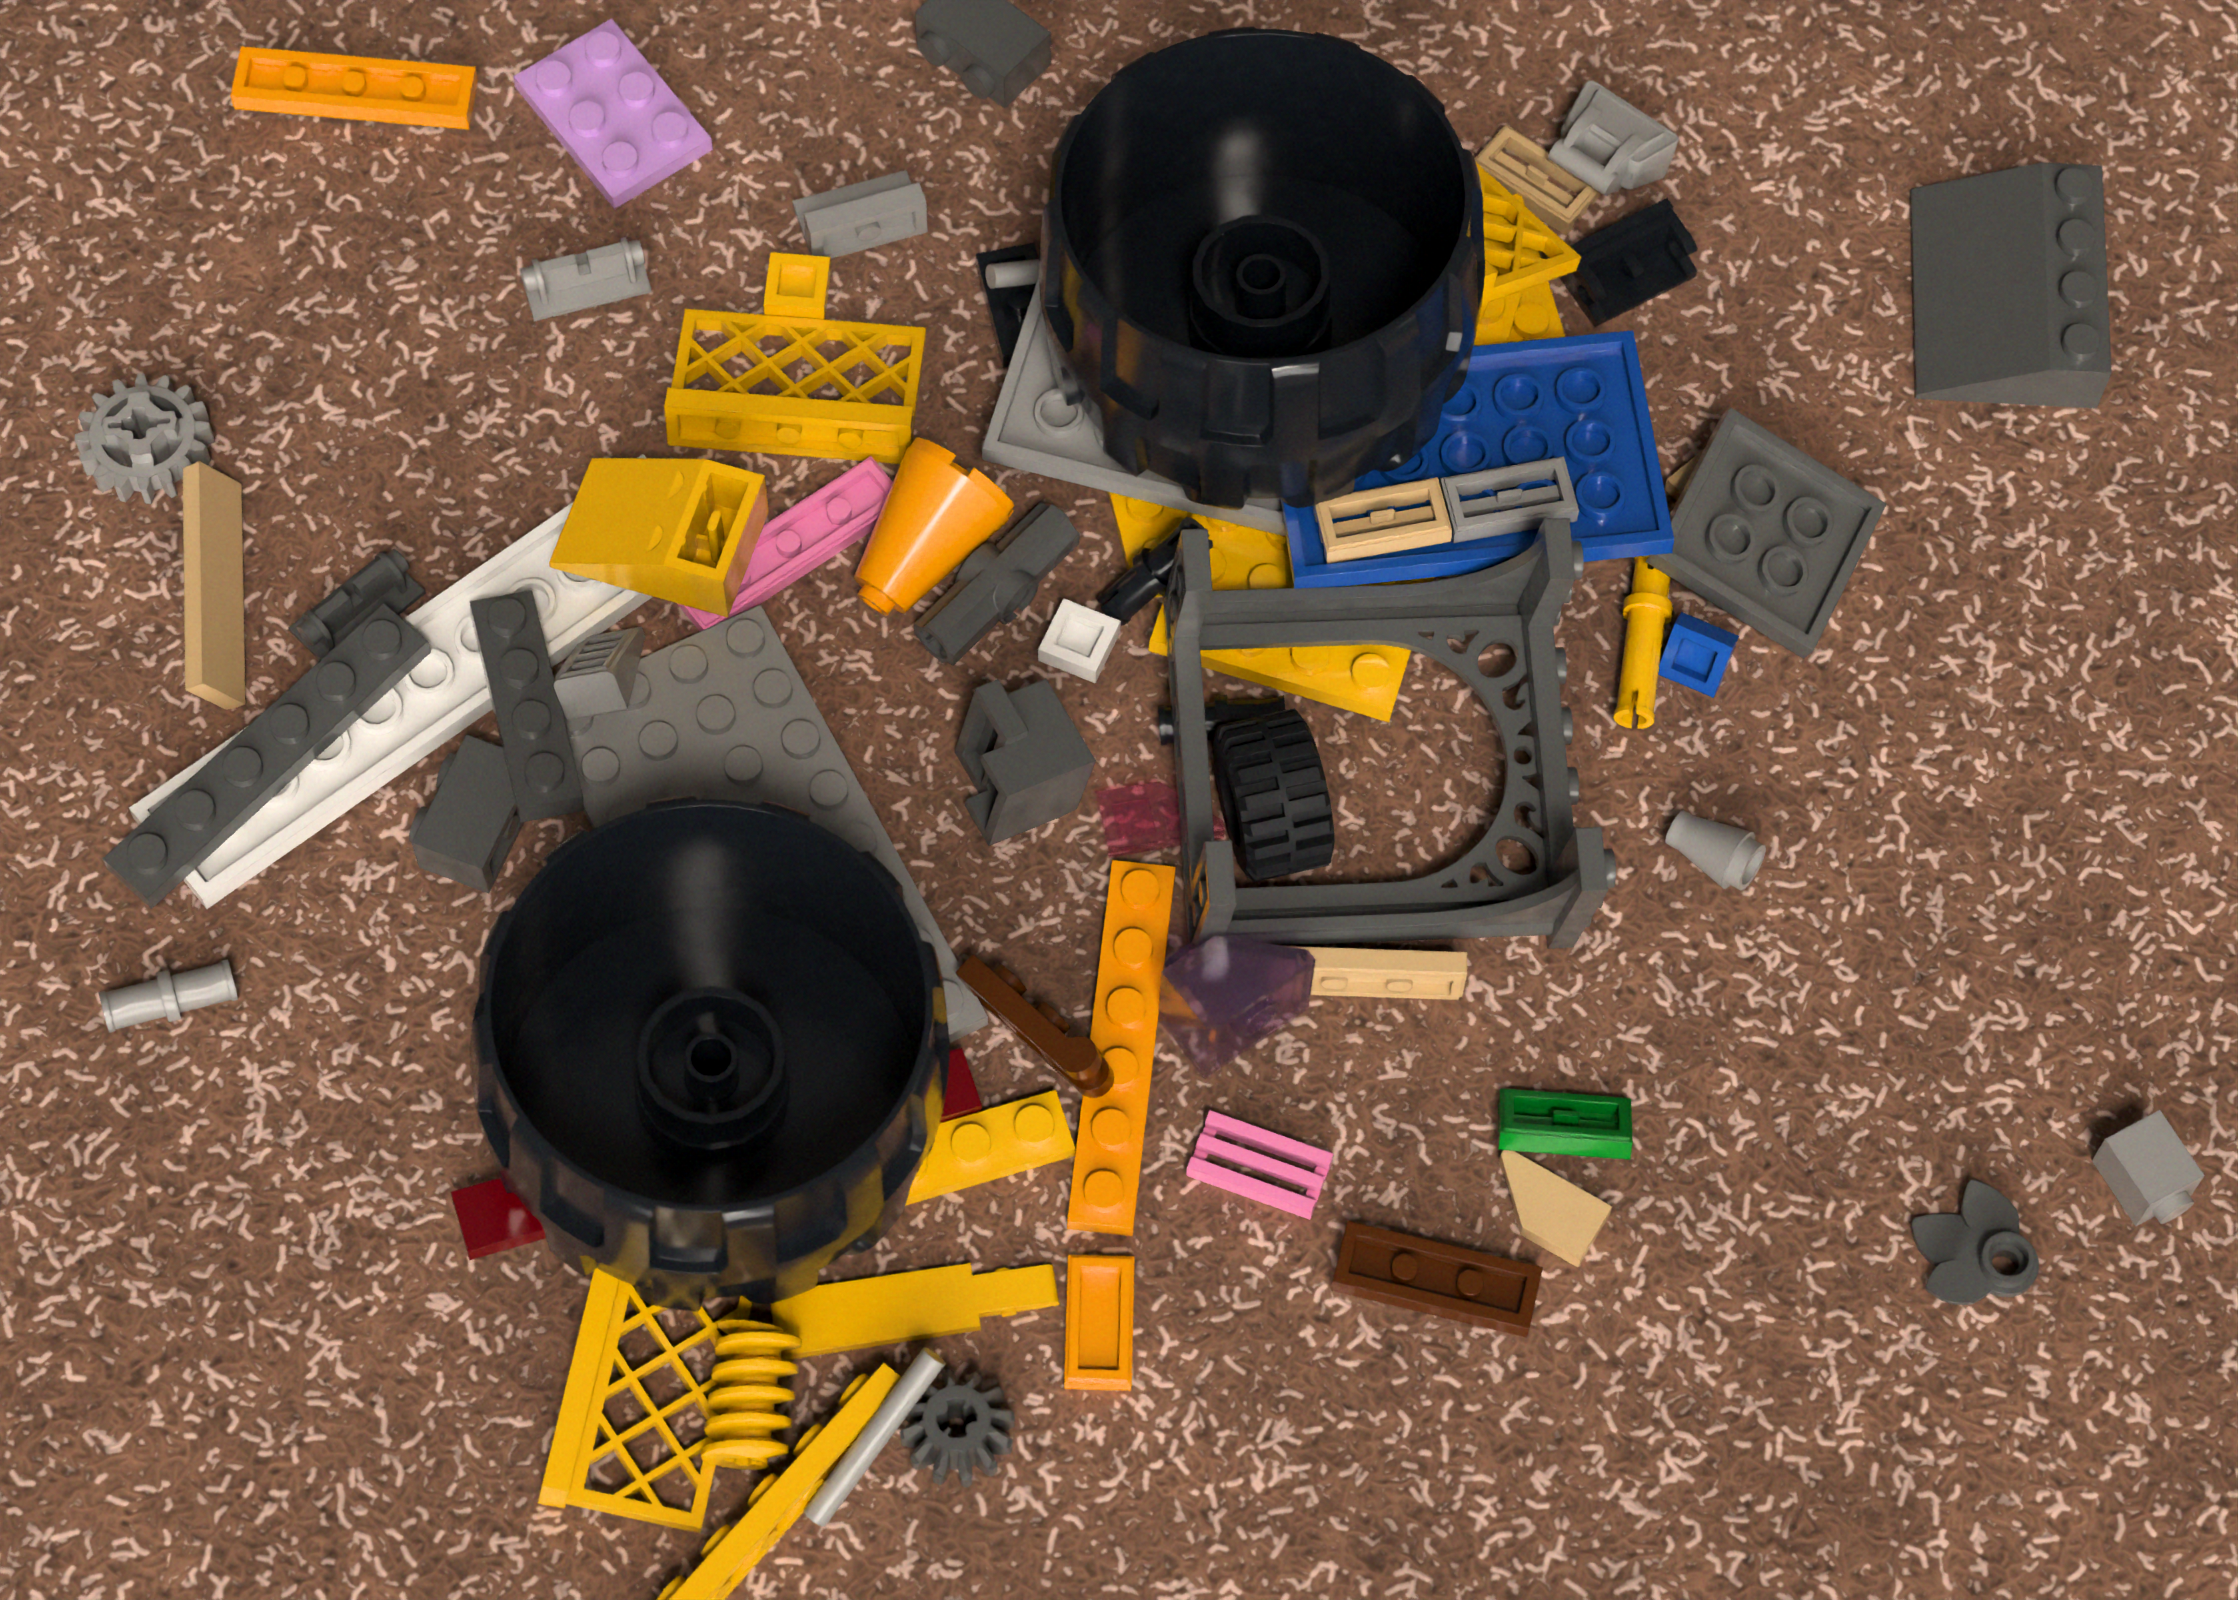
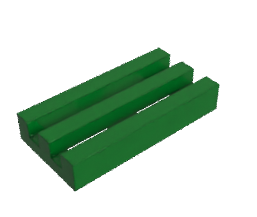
[1498,1089,1633,1160]

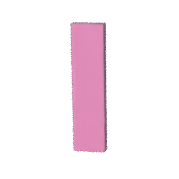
[677,456,893,632]

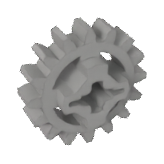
[75,373,214,504]

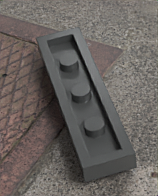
[469,590,584,823]

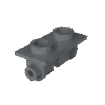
[288,549,426,661]

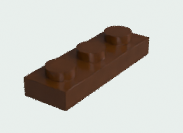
[1331,1220,1543,1338]

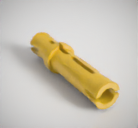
[1613,555,1673,729]

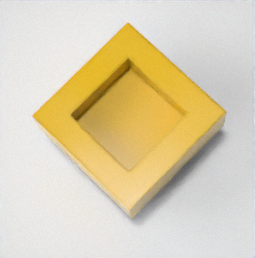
[763,252,831,320]

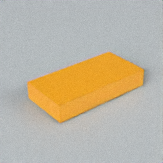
[1064,1255,1135,1391]

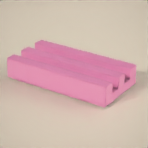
[1186,1110,1334,1220]

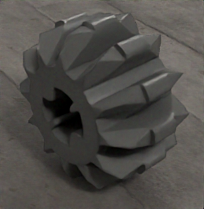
[900,1369,1015,1488]

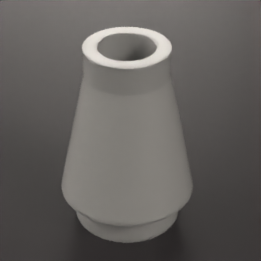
[1665,810,1766,891]

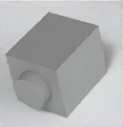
[2092,1110,2205,1226]

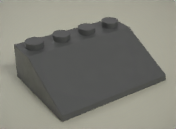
[1910,162,2112,409]

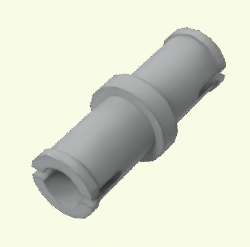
[99,959,238,1033]

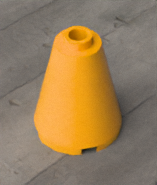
[854,437,1014,616]

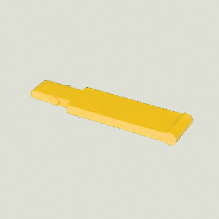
[770,1263,1060,1360]

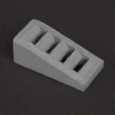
[554,626,645,720]

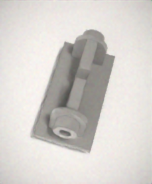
[519,237,652,321]

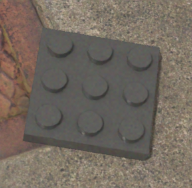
[1645,407,1886,659]

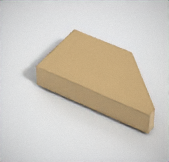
[1499,1150,1613,1267]

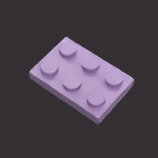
[513,18,713,209]

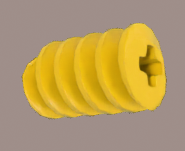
[701,1320,802,1470]

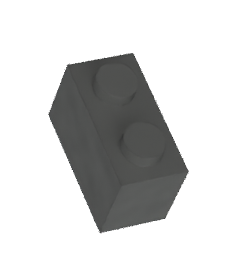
[915,0,1051,109]
[409,734,524,894]

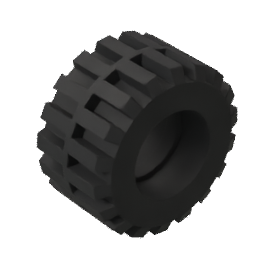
[1213,708,1335,882]

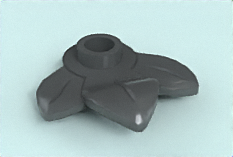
[1911,1180,2039,1305]

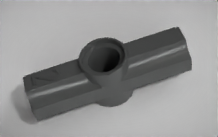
[914,502,1080,666]

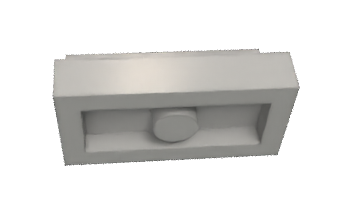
[792,170,928,258]

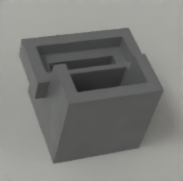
[954,679,1096,846]

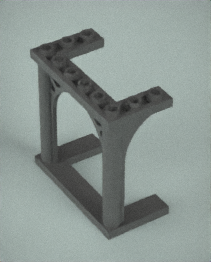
[1163,518,1616,964]

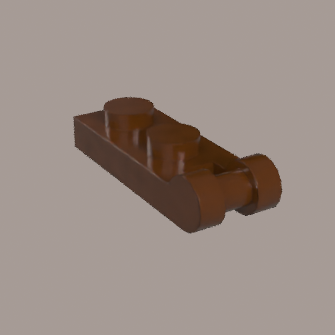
[955,954,1114,1098]

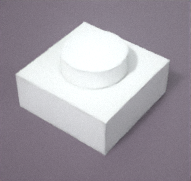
[1038,598,1121,683]

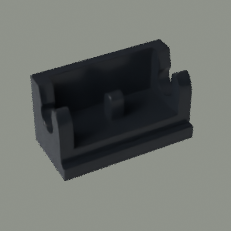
[1559,198,1698,327]

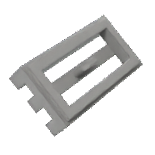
[1440,456,1579,544]

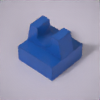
[1658,612,1739,698]

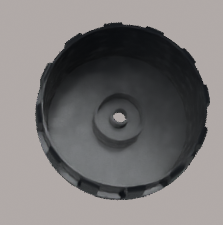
[1038,26,1485,510]
[470,795,950,1311]

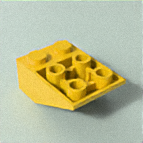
[549,458,769,618]

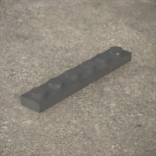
[102,603,431,909]

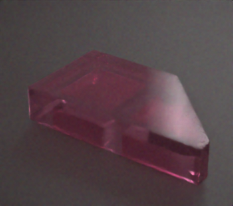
[1096,782,1225,858]

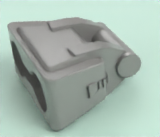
[1548,80,1679,196]

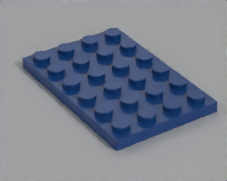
[1281,330,1674,589]

